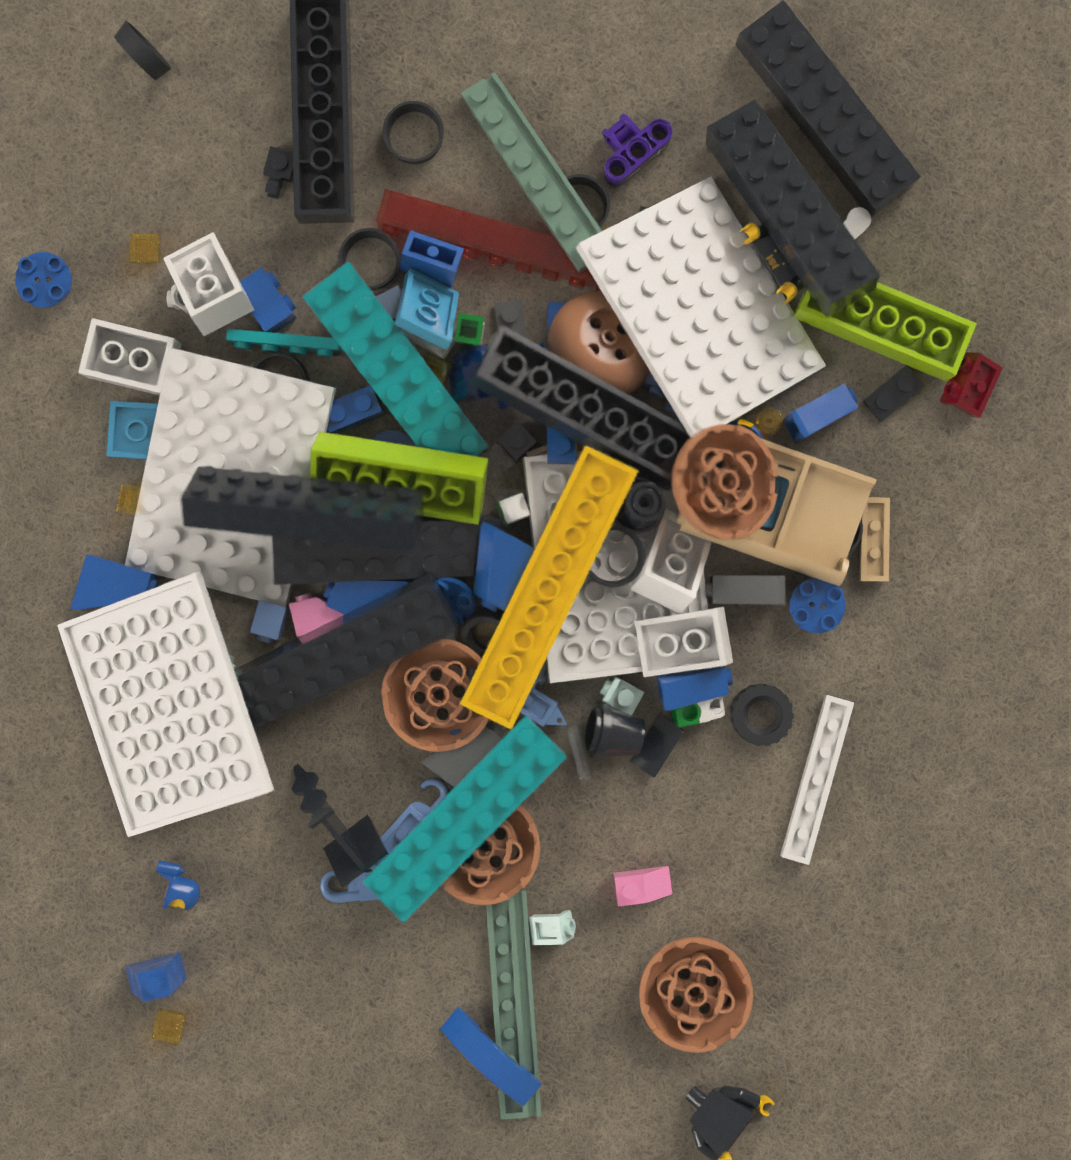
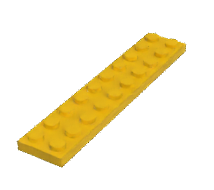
[460,446,638,729]

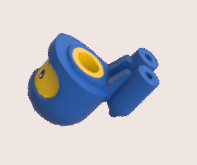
[156,860,200,910]

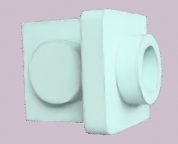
[600,676,644,715]
[529,910,576,945]

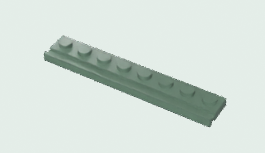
[461,72,602,273]
[486,889,541,1119]

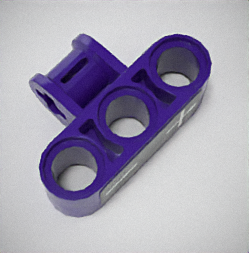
[601,113,672,187]

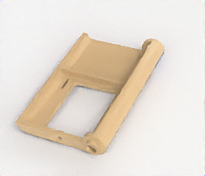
[676,438,877,586]

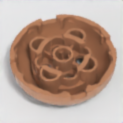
[548,291,651,395]
[672,424,778,540]
[382,639,489,752]
[441,804,540,905]
[639,937,753,1053]

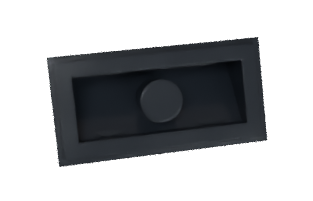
[630,714,684,778]

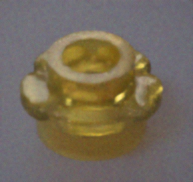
[755,407,783,434]

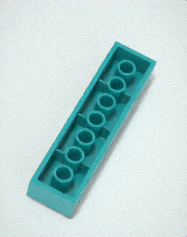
[303,261,488,456]
[362,715,567,923]

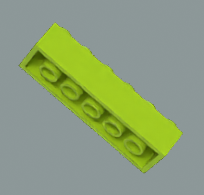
[793,282,977,382]
[310,432,488,524]

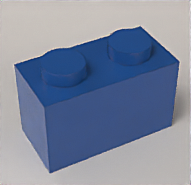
[399,230,464,288]
[240,267,297,333]
[328,385,385,434]

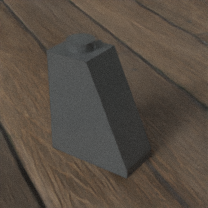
[705,575,785,605]
[421,723,505,787]

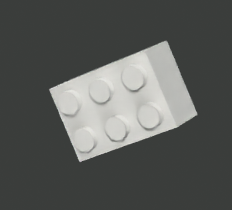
[78,318,182,395]

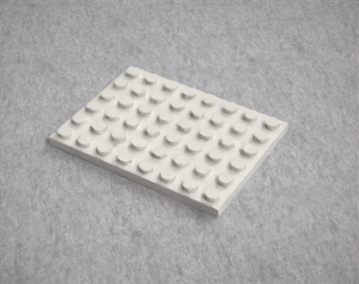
[576,177,826,437]
[125,348,336,607]
[522,451,708,683]
[57,572,274,837]

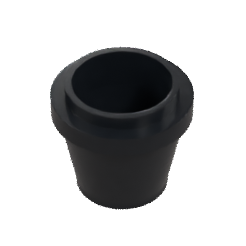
[613,477,665,534]
[585,702,645,759]

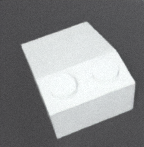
[163,232,254,336]
[630,509,711,614]
[635,607,733,677]

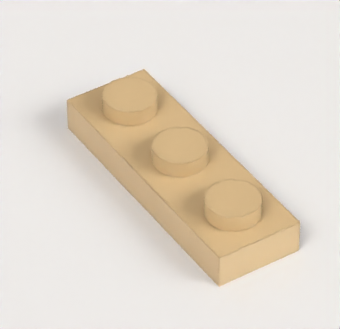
[859,497,890,582]

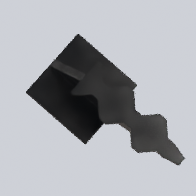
[292,764,389,888]

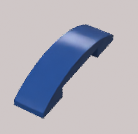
[440,1007,542,1106]

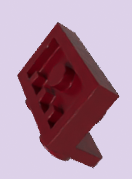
[940,352,1003,418]

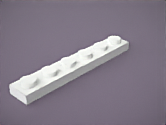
[780,695,854,865]

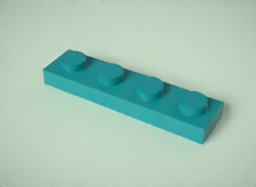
[226,329,342,358]

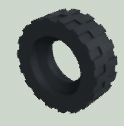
[730,684,794,746]

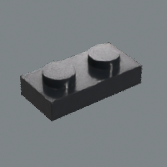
[862,365,924,422]

